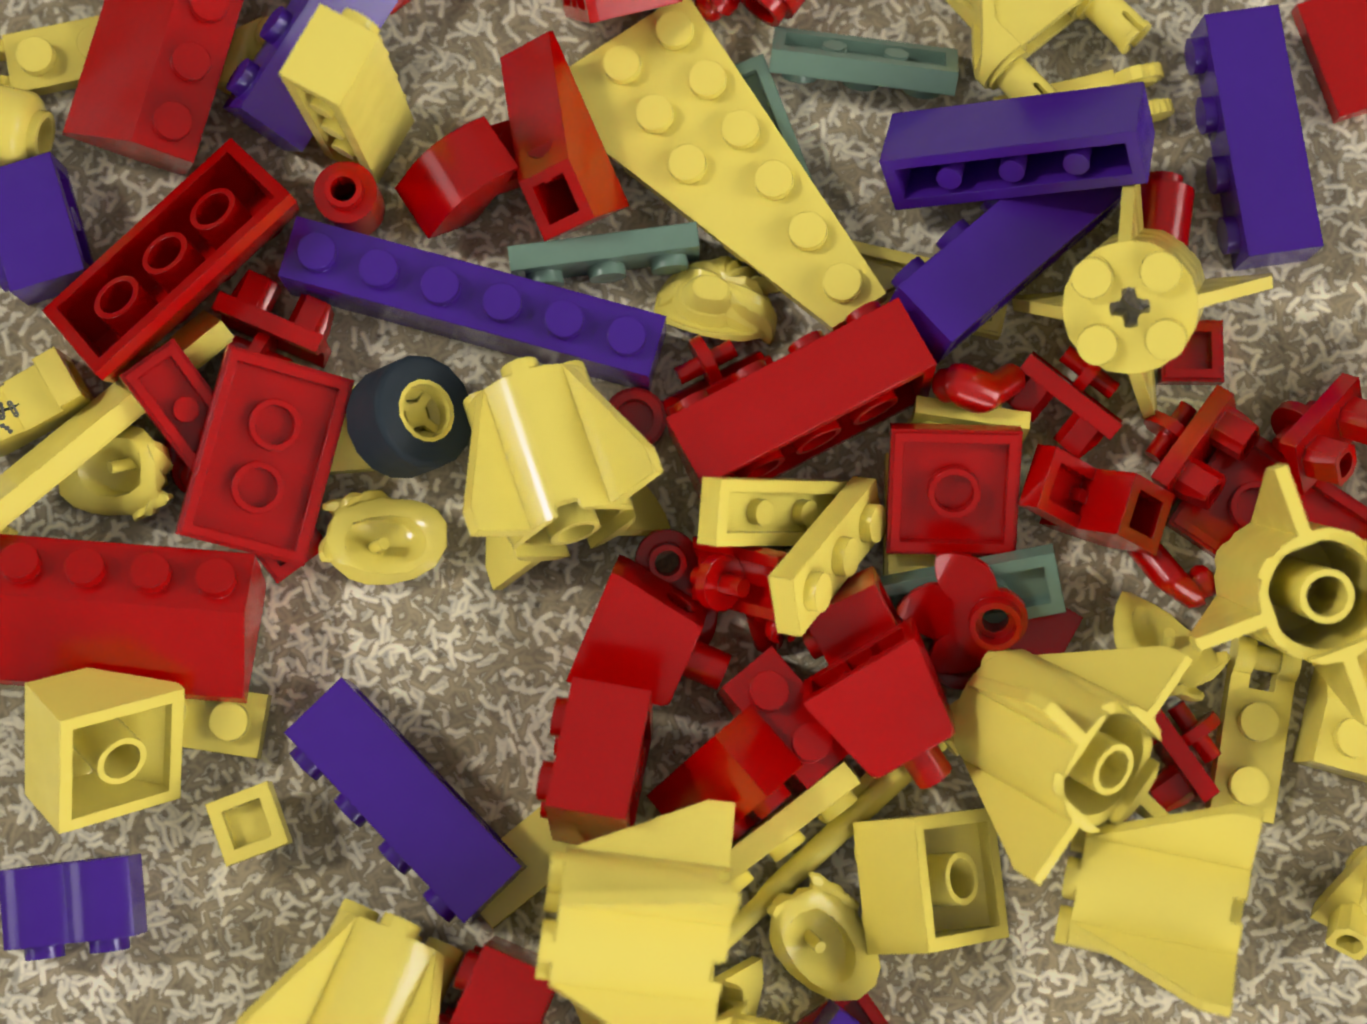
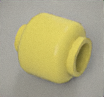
[0,84,55,167]

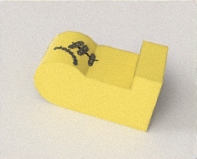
[0,347,94,457]

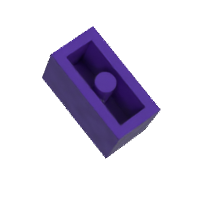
[0,152,94,306]

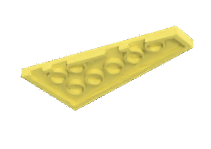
[569,0,888,332]

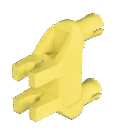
[945,0,1152,98]

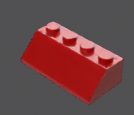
[62,0,244,176]
[42,138,300,383]
[666,297,937,500]
[0,534,266,703]

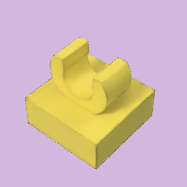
[205,781,293,867]

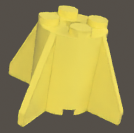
[1012,184,1273,420]
[463,357,671,590]
[1188,463,1367,727]
[950,645,1193,886]
[535,800,741,1024]
[1054,804,1264,1017]
[236,898,464,1024]

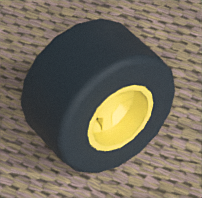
[346,356,472,478]

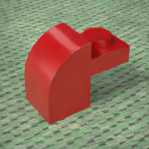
[395,116,520,239]
[1018,444,1175,555]

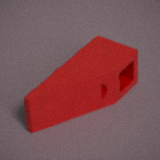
[500,31,630,242]

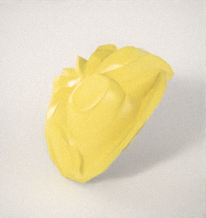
[654,256,779,345]
[59,425,174,522]
[318,490,447,585]
[1113,591,1230,702]
[766,871,881,1001]

